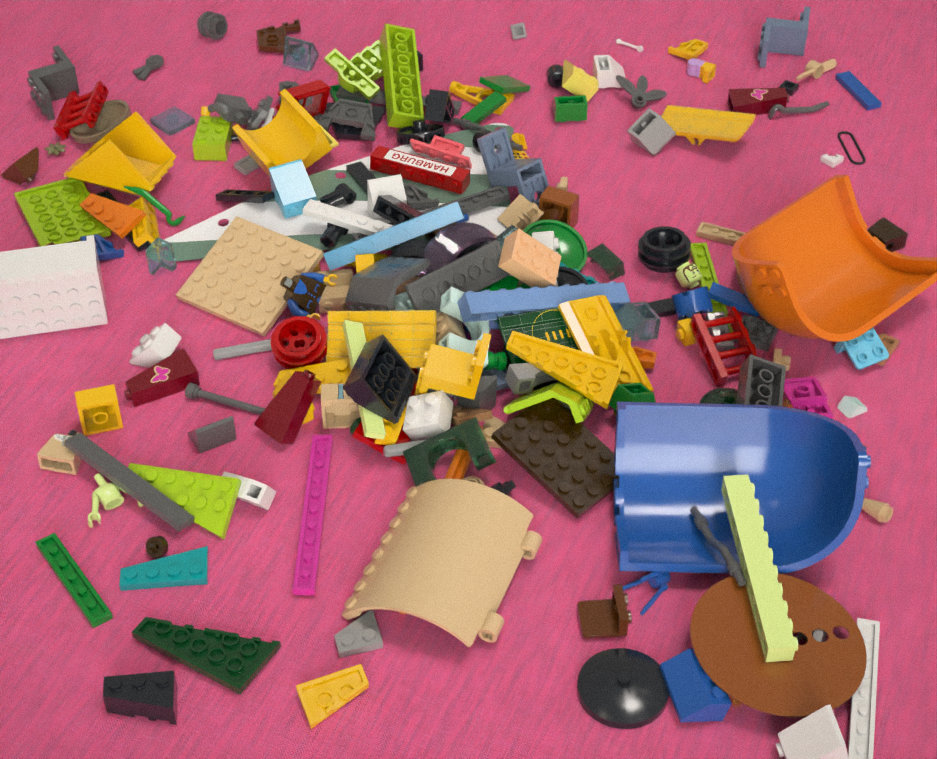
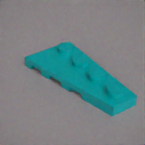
[119,546,209,591]

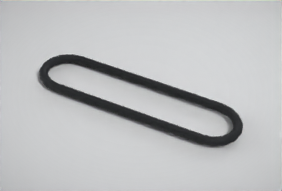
[837,131,866,165]

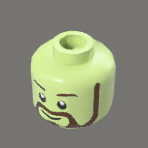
[675,261,702,289]

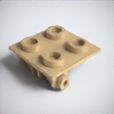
[497,194,544,232]

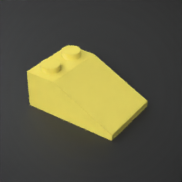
[562,59,599,102]

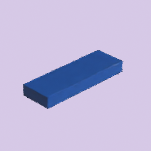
[709,282,759,318]

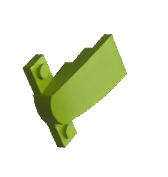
[324,40,383,100]

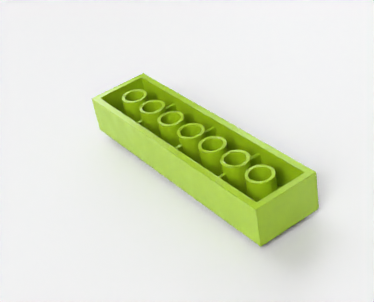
[380,23,424,128]

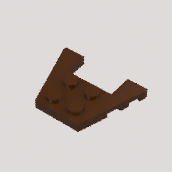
[256,19,305,55]

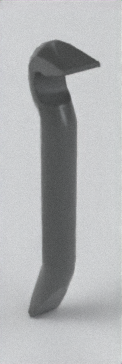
[768,101,830,120]

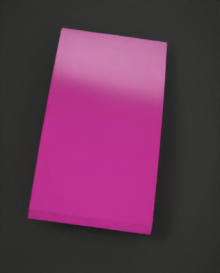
[783,376,833,419]

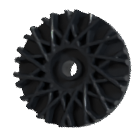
[396,120,445,145]

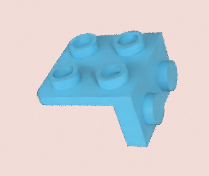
[833,327,889,370]

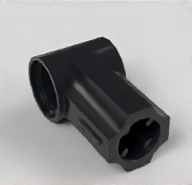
[320,183,357,207]
[320,223,349,248]

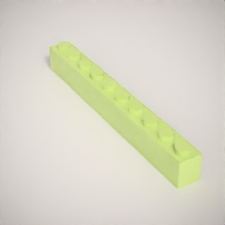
[721,475,798,662]

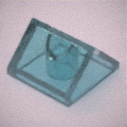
[283,36,319,73]

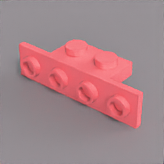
[410,135,472,169]

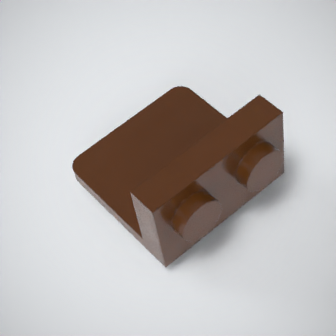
[577,584,632,639]

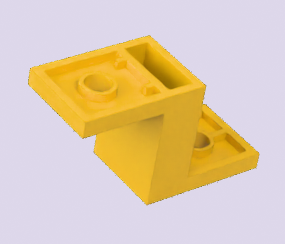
[414,333,491,400]

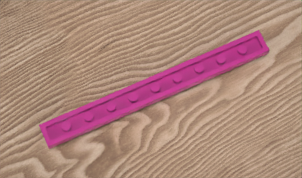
[293,435,333,595]

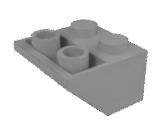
[627,108,676,156]

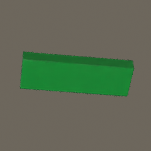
[461,91,507,124]

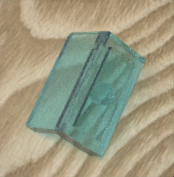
[146,237,177,275]

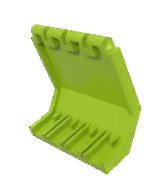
[504,381,594,423]

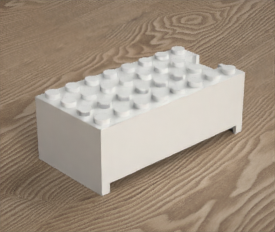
[0,235,108,339]

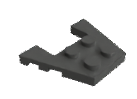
[316,98,376,141]

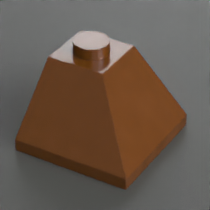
[1,147,39,185]

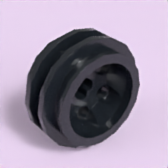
[638,226,691,273]

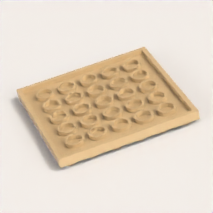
[176,216,324,337]

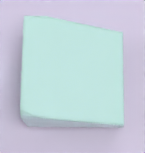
[837,396,868,418]

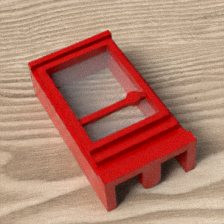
[272,79,331,119]

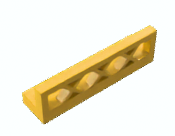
[129,196,161,249]

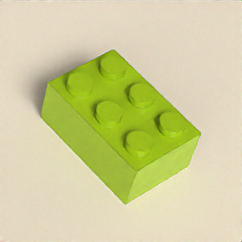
[192,116,234,161]

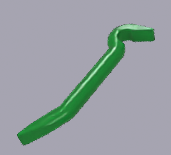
[124,186,186,226]

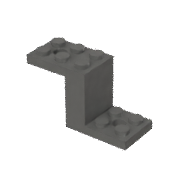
[27,45,80,121]

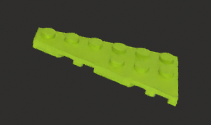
[128,463,242,540]

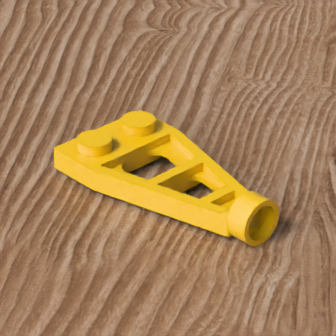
[449,81,514,115]

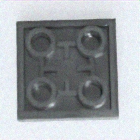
[732,315,779,352]

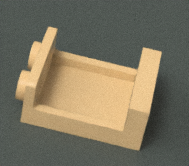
[316,269,353,313]

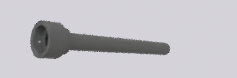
[185,383,266,415]

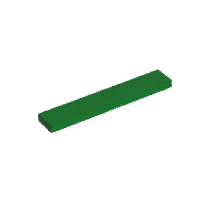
[35,533,113,628]

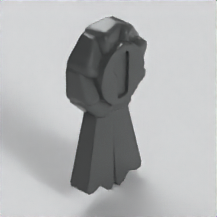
[132,54,164,81]

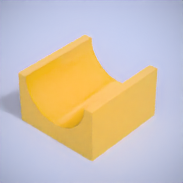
[232,89,332,177]

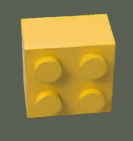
[75,384,123,436]

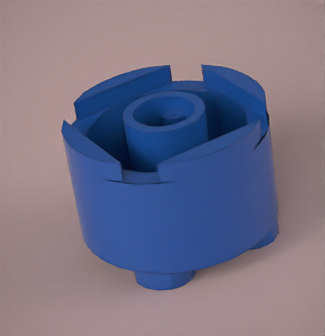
[671,286,713,320]

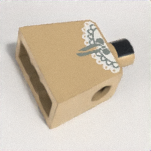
[37,430,82,475]

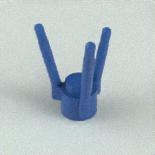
[622,572,671,615]

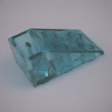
[614,302,661,342]

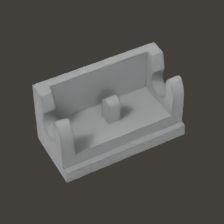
[706,312,735,352]

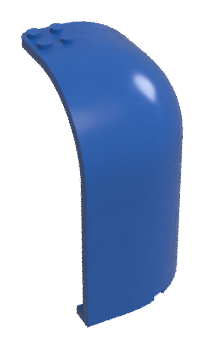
[614,402,871,574]

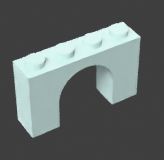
[439,287,490,368]

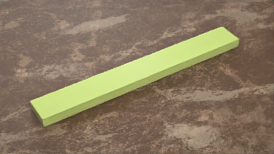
[342,320,386,439]

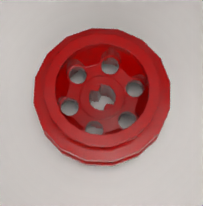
[270,316,328,369]

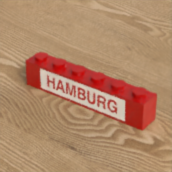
[370,145,470,194]

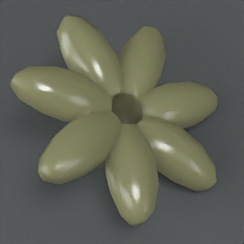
[45,142,66,155]

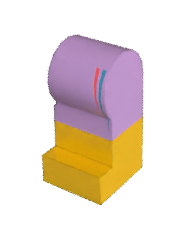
[687,58,716,83]

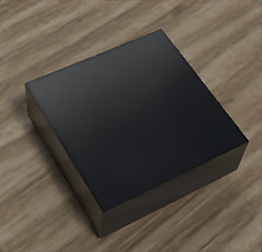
[779,80,799,96]

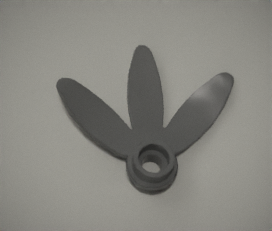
[616,75,667,109]

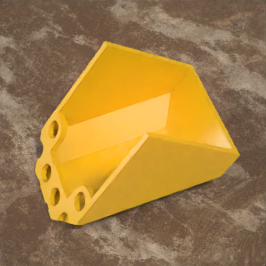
[63,111,177,196]

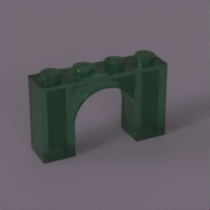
[403,417,496,487]

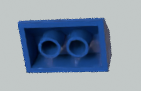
[659,649,732,723]

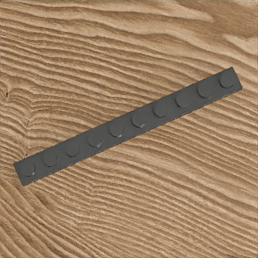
[352,185,510,241]

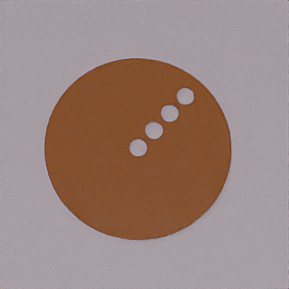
[690,573,867,717]

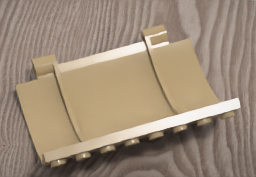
[341,479,543,647]

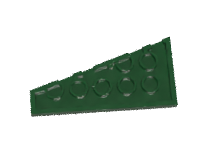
[132,617,281,694]

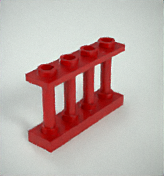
[53,81,109,140]
[689,306,758,387]

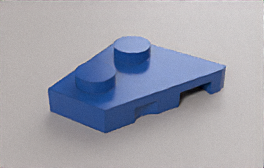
[80,234,124,261]

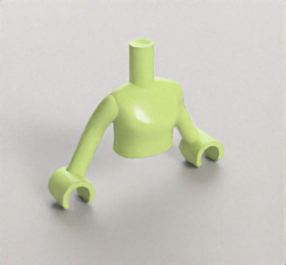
[88,473,143,528]

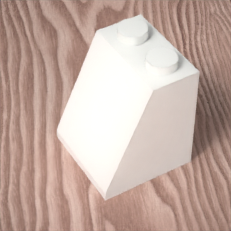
[776,705,848,759]

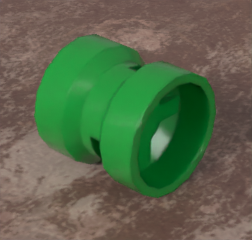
[483,351,507,371]

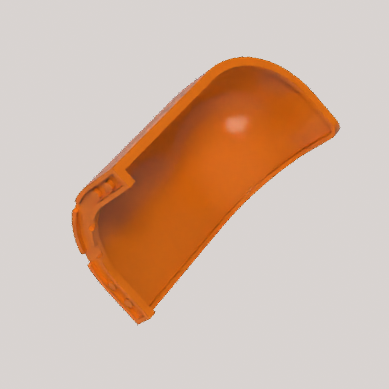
[732,175,937,342]

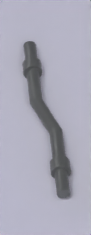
[453,118,523,151]
[690,506,747,587]

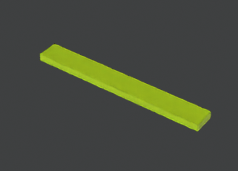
[690,242,733,333]

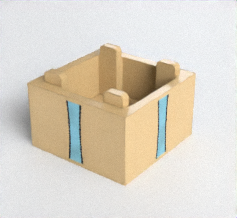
[321,383,361,429]

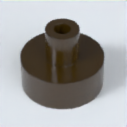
[146,536,168,558]

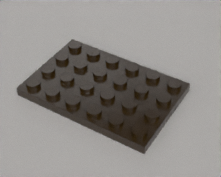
[491,398,618,519]

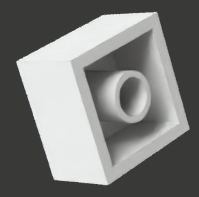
[403,390,454,441]

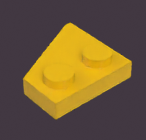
[668,39,708,60]

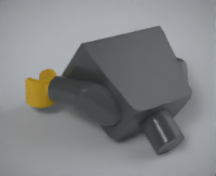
[201,93,252,125]

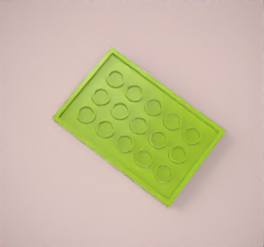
[14,178,111,247]

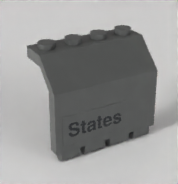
[345,257,430,311]

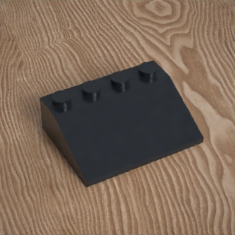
[343,334,418,424]

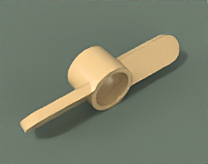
[795,59,837,81]

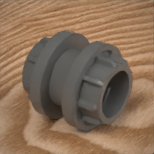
[197,11,228,40]

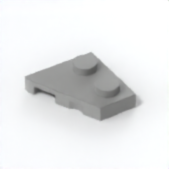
[334,610,383,658]

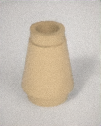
[862,498,893,523]

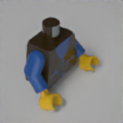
[280,272,338,321]

